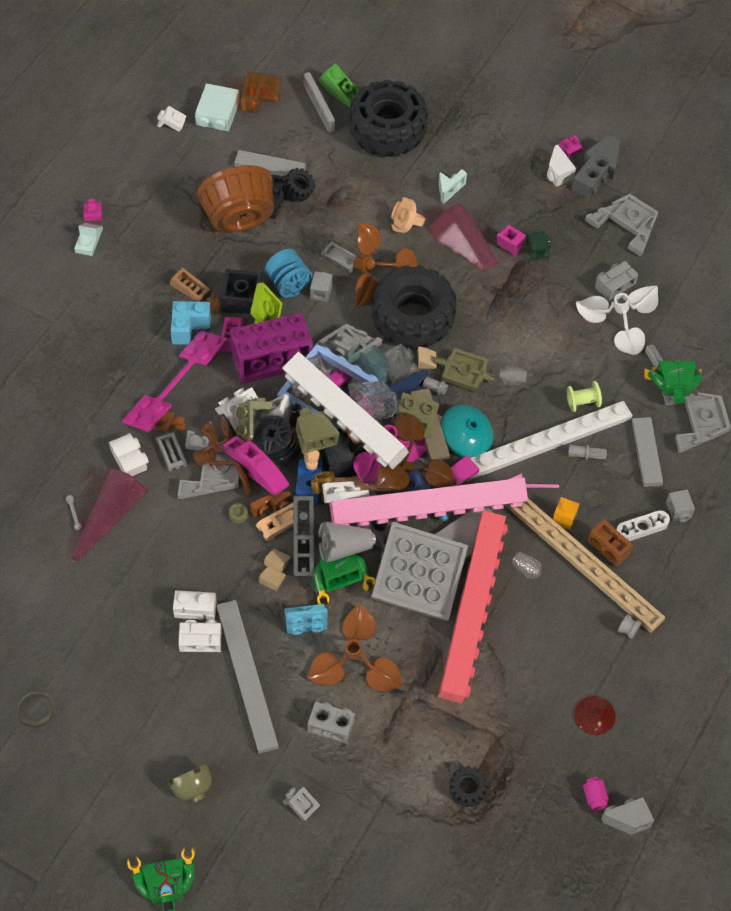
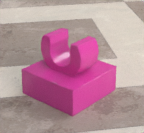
[559,135,583,158]
[84,199,102,221]

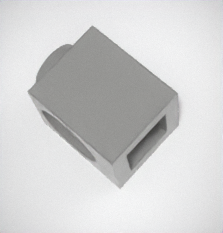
[310,271,333,302]
[666,489,695,522]

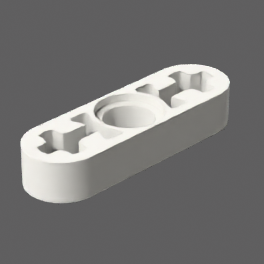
[617,511,670,541]

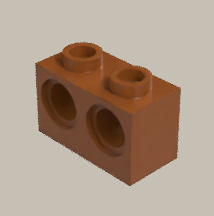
[588,519,633,567]

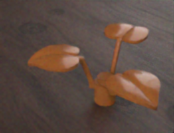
[354,223,418,307]
[307,604,402,692]

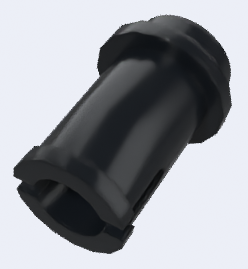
[289,403,301,426]

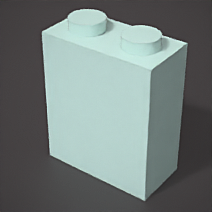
[195,84,240,131]

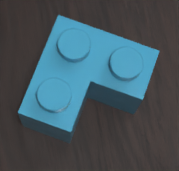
[171,301,211,345]

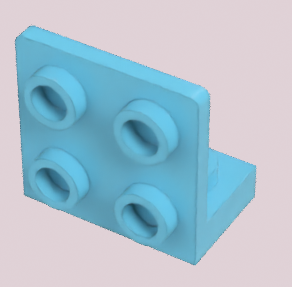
[284,604,328,635]

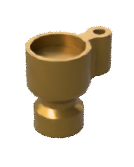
[311,471,336,503]

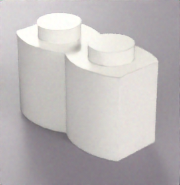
[109,433,149,479]

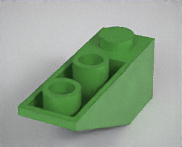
[318,63,359,108]

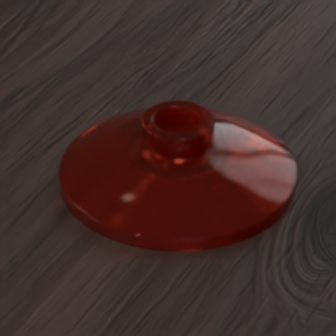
[574,696,616,736]

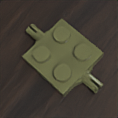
[434,348,496,392]

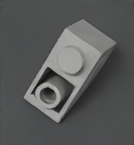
[601,798,654,835]

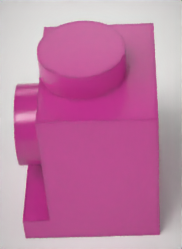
[496,225,526,257]

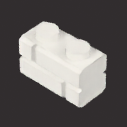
[173,590,217,620]
[179,620,222,652]

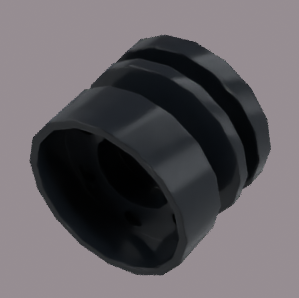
[253,416,301,465]

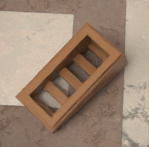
[169,267,211,302]

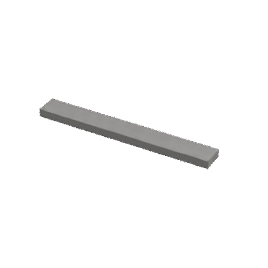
[217,600,279,754]

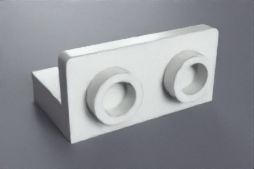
[322,482,370,503]

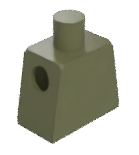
[296,407,339,454]

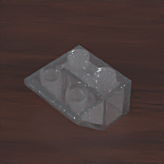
[348,381,400,420]

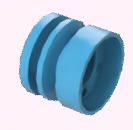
[264,249,312,298]

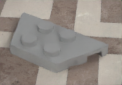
[317,324,382,376]

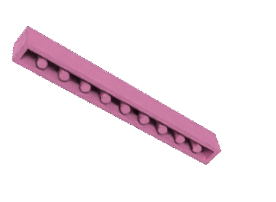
[329,478,528,527]

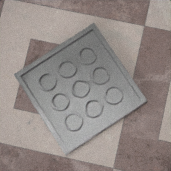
[371,522,468,622]

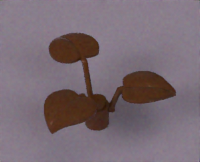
[377,412,456,490]
[193,417,251,498]

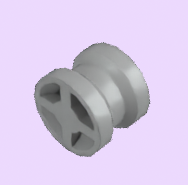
[618,614,642,639]

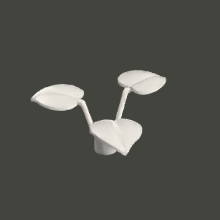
[576,286,658,355]

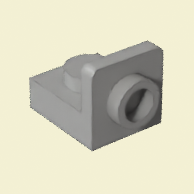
[332,333,360,360]
[283,787,320,821]

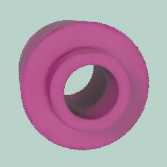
[583,777,609,811]

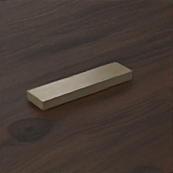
[410,388,450,461]

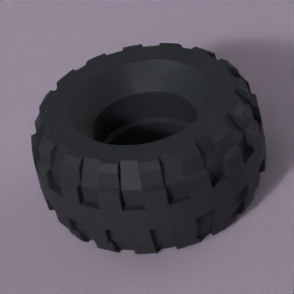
[349,80,428,157]
[372,265,457,349]

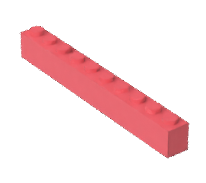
[438,510,508,704]

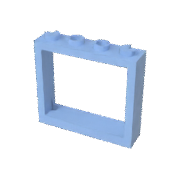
[277,344,379,435]

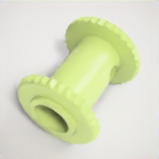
[567,381,602,412]

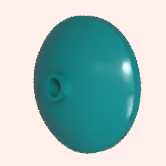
[440,405,493,458]

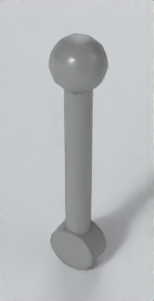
[66,495,82,530]

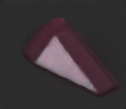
[429,203,498,271]

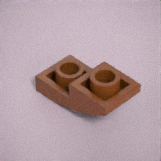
[250,492,291,519]

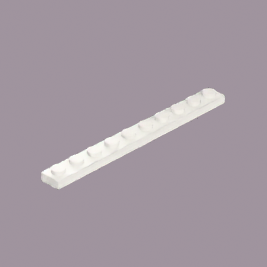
[466,401,633,482]

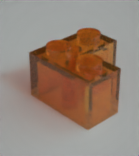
[241,71,281,113]

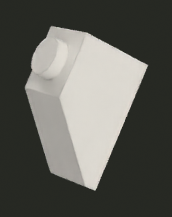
[547,145,576,187]
[259,394,291,423]

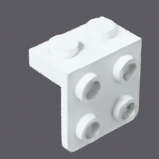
[215,387,261,433]

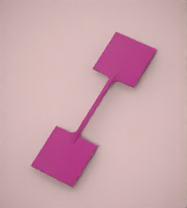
[122,330,228,432]

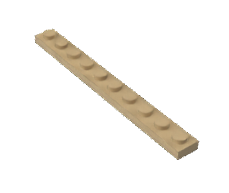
[505,499,666,633]

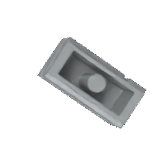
[595,261,638,301]

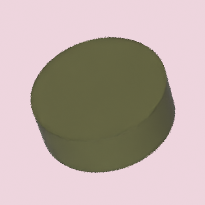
[229,503,248,524]

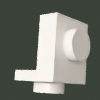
[157,106,186,132]

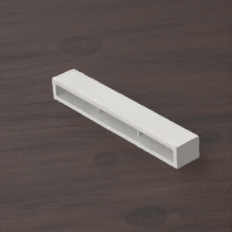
[283,352,409,470]

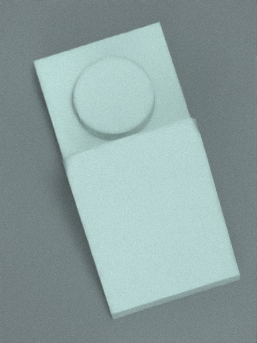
[439,169,467,204]
[74,223,103,256]

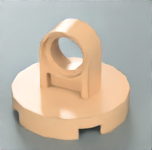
[391,197,426,234]

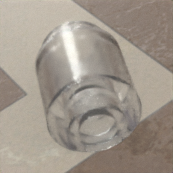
[499,366,527,386]
[512,552,542,580]

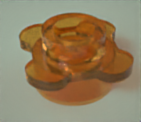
[207,293,221,314]

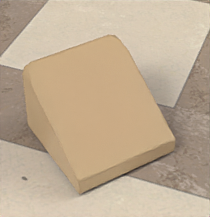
[418,346,437,369]
[264,548,291,572]
[259,566,286,591]

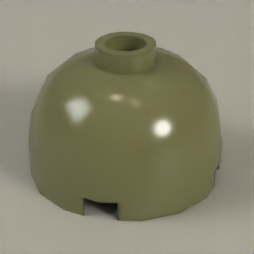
[168,763,212,802]

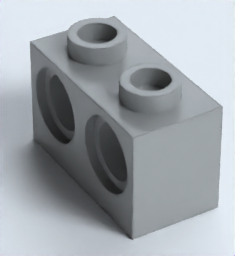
[308,702,355,743]

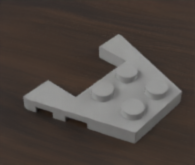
[585,194,658,257]
[662,392,731,453]
[178,431,240,499]

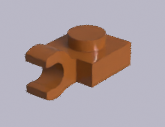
[152,412,186,433]

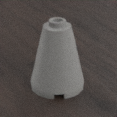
[318,522,376,562]

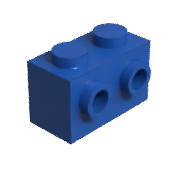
[296,459,326,504]

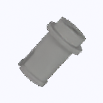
[423,376,448,395]

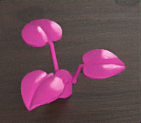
[353,407,427,483]

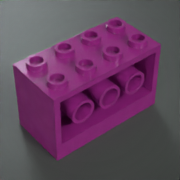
[230,313,313,385]

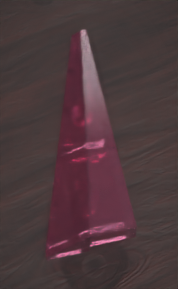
[72,468,148,562]

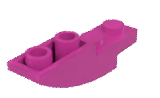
[222,436,289,496]

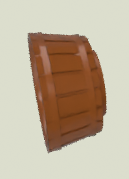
[197,165,274,232]

